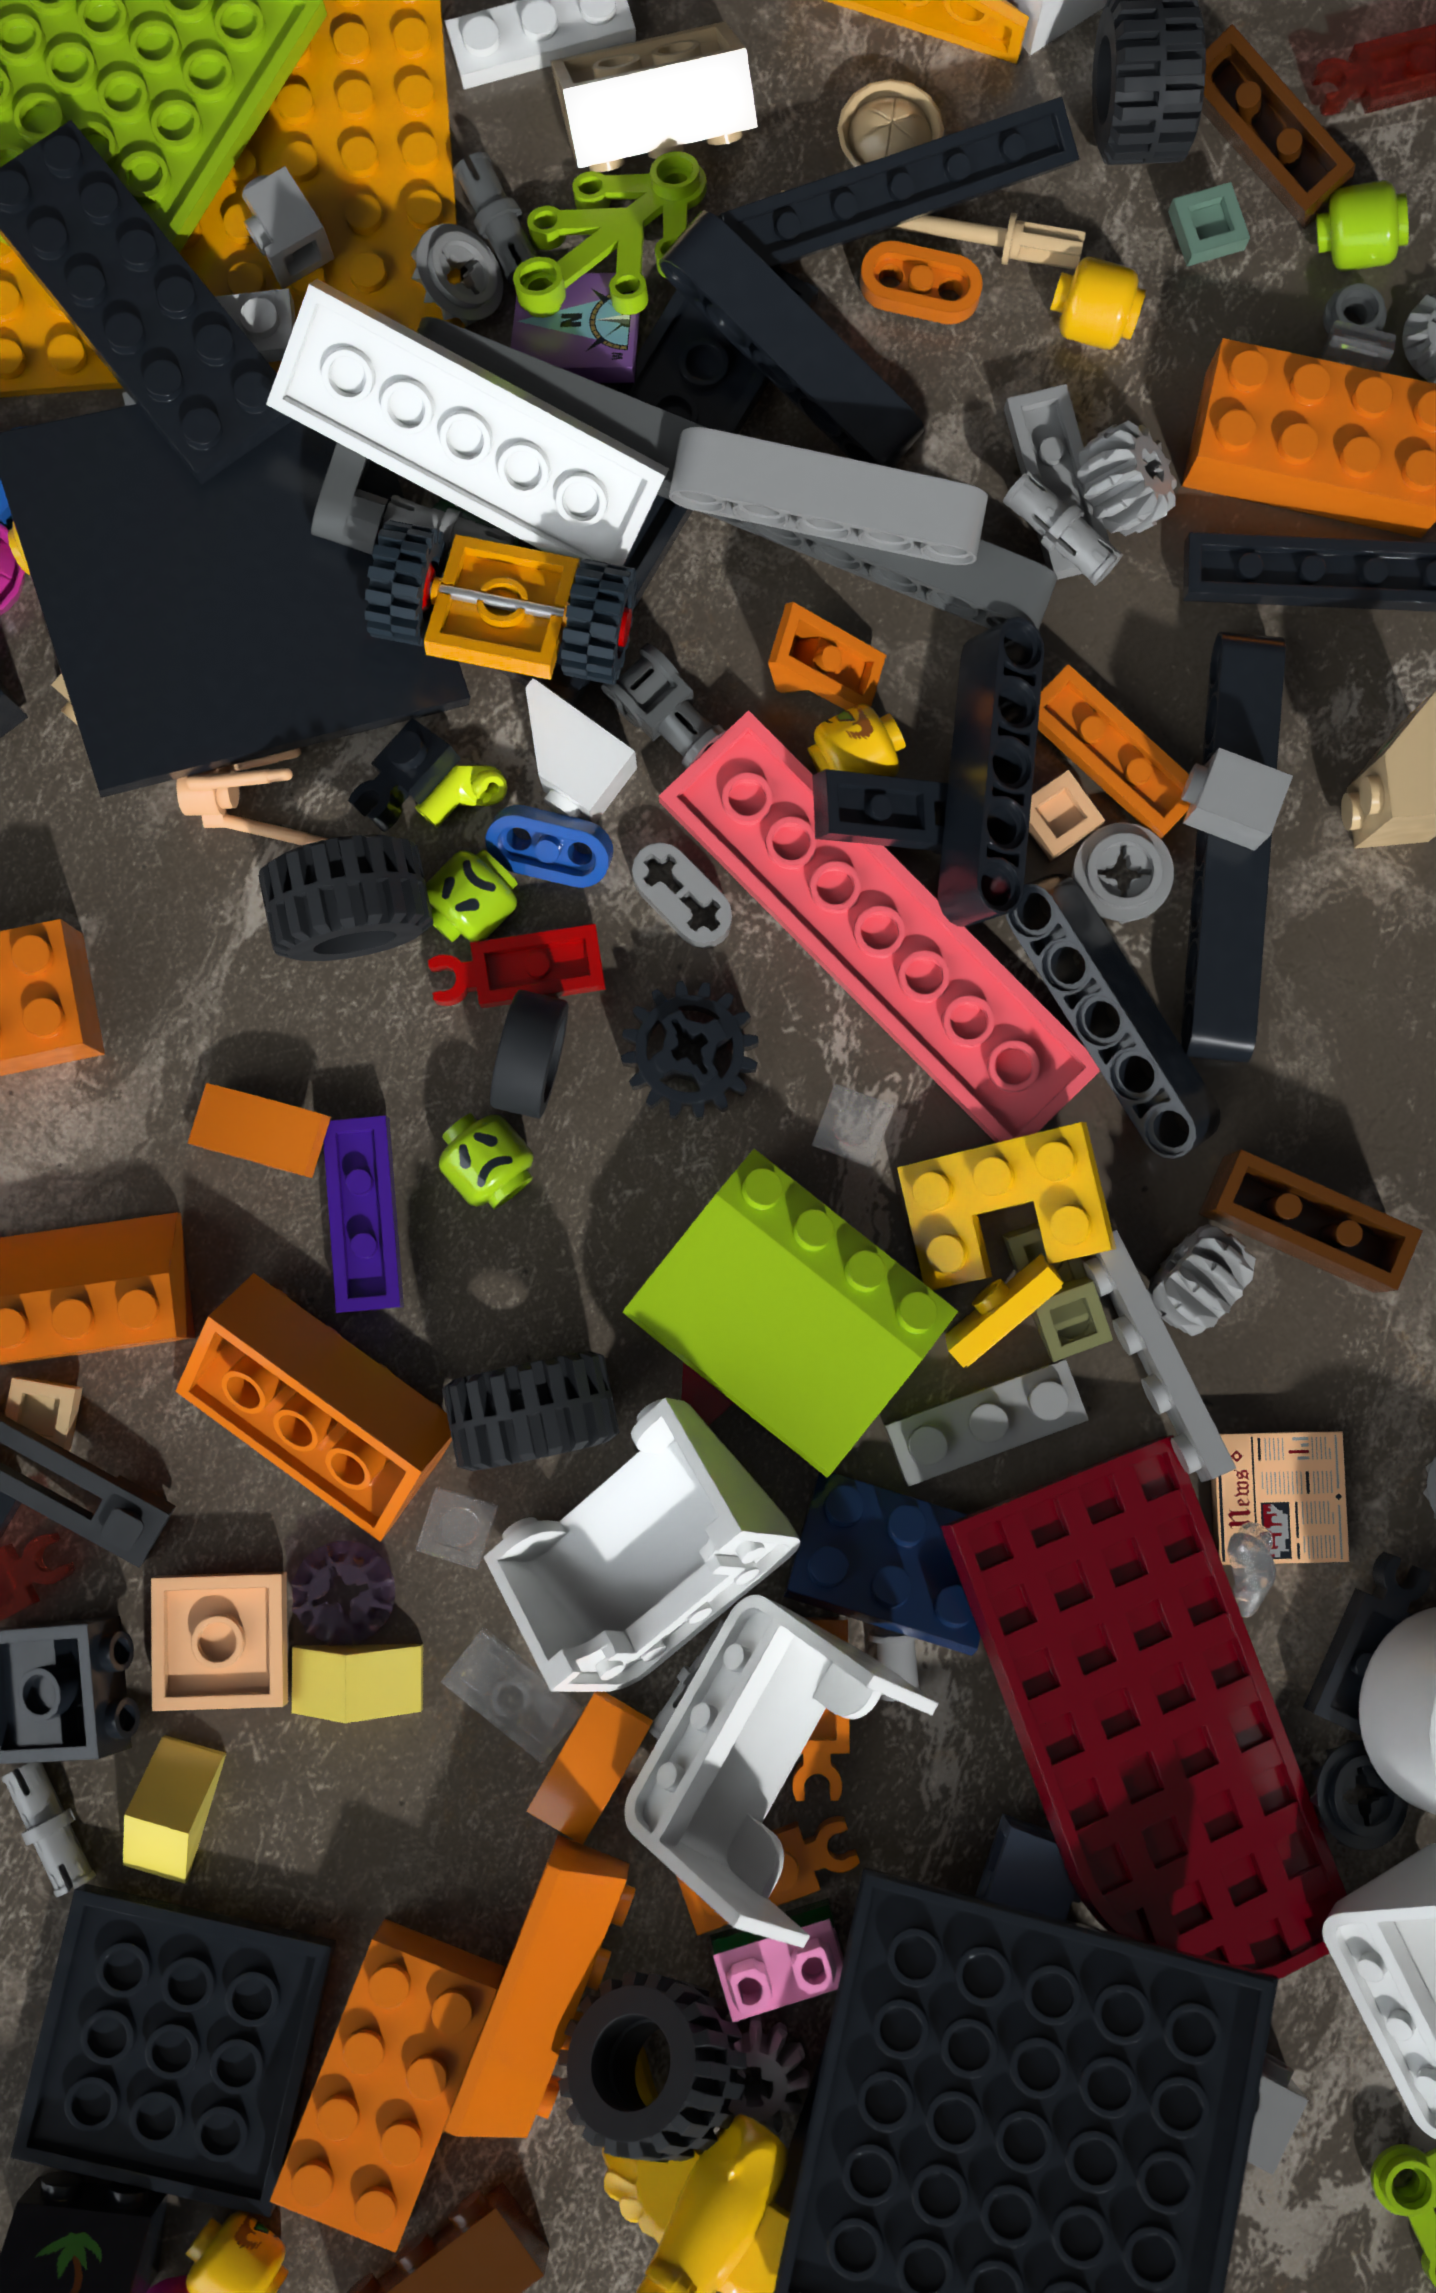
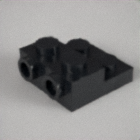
[0,1616,140,1764]

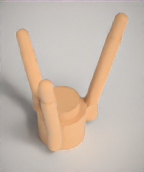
[176,748,327,846]

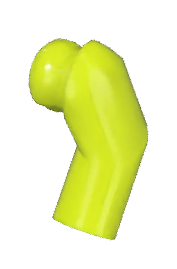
[414,765,508,828]

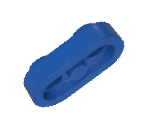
[485,805,613,888]

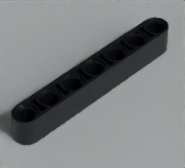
[1180,631,1286,1063]

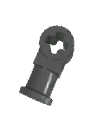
[601,643,727,769]

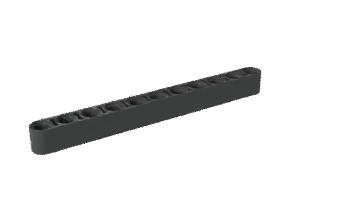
[416,317,1058,630]

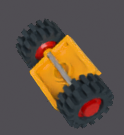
[365,520,637,685]

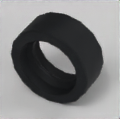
[490,989,569,1119]

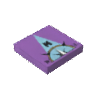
[511,273,640,383]

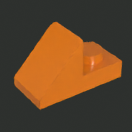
[768,602,886,710]

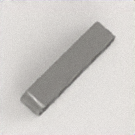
[669,427,988,565]

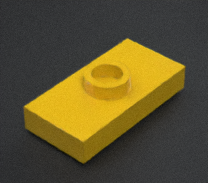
[945,1253,1063,1368]

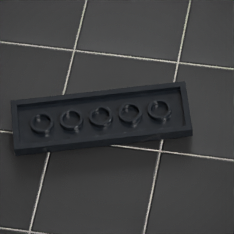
[0,120,294,485]

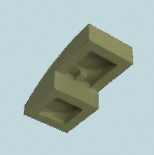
[1002,1222,1113,1362]

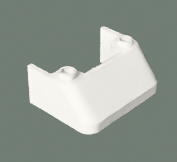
[625,1595,939,1948]
[1322,1843,1436,2139]

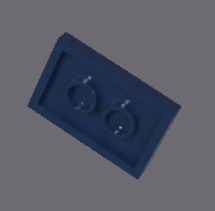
[783,1472,981,1656]

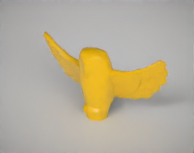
[602,2046,790,2293]

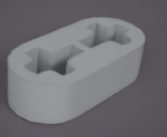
[632,842,732,949]

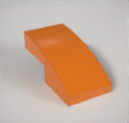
[188,1083,331,1178]
[526,1692,653,1845]

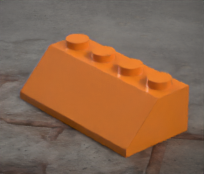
[0,1212,196,1366]
[175,1273,452,1542]
[444,1835,636,2138]

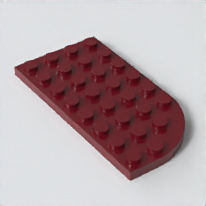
[941,1435,1347,1979]

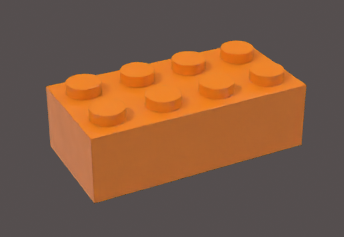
[1182,338,1436,538]
[0,919,105,1076]
[269,1918,505,2253]

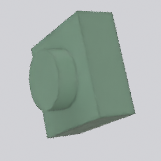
[1168,182,1250,267]

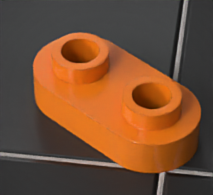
[860,241,983,324]

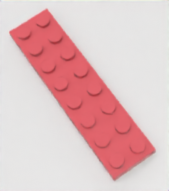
[658,710,1100,1143]

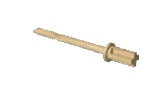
[781,190,1086,270]

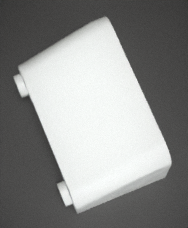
[484,1397,800,1692]

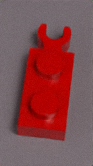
[428,924,606,1009]

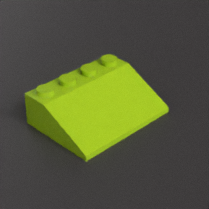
[622,1149,958,1477]

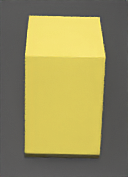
[292,1644,423,1723]
[123,1735,226,1884]

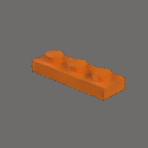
[1038,664,1190,839]

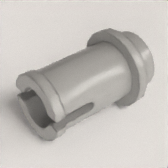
[868,1625,921,1701]

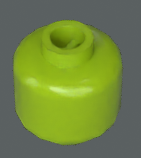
[1316,180,1409,272]

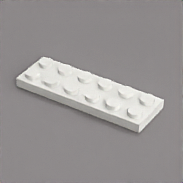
[266,279,669,566]

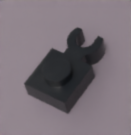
[348,718,461,832]

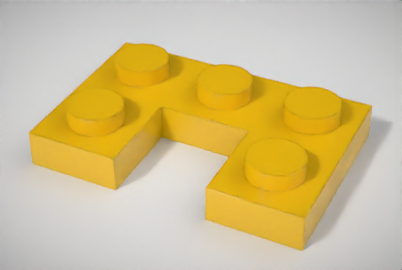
[897,1122,1116,1290]

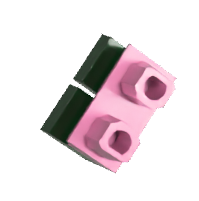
[710,1898,845,2022]

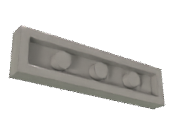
[1083,1230,1236,1482]

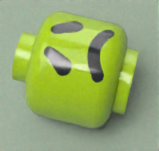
[426,849,518,943]
[439,1113,533,1210]

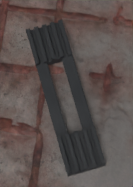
[0,1409,176,1568]

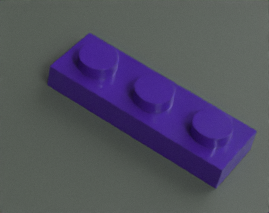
[323,1115,404,1313]

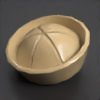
[837,79,944,168]

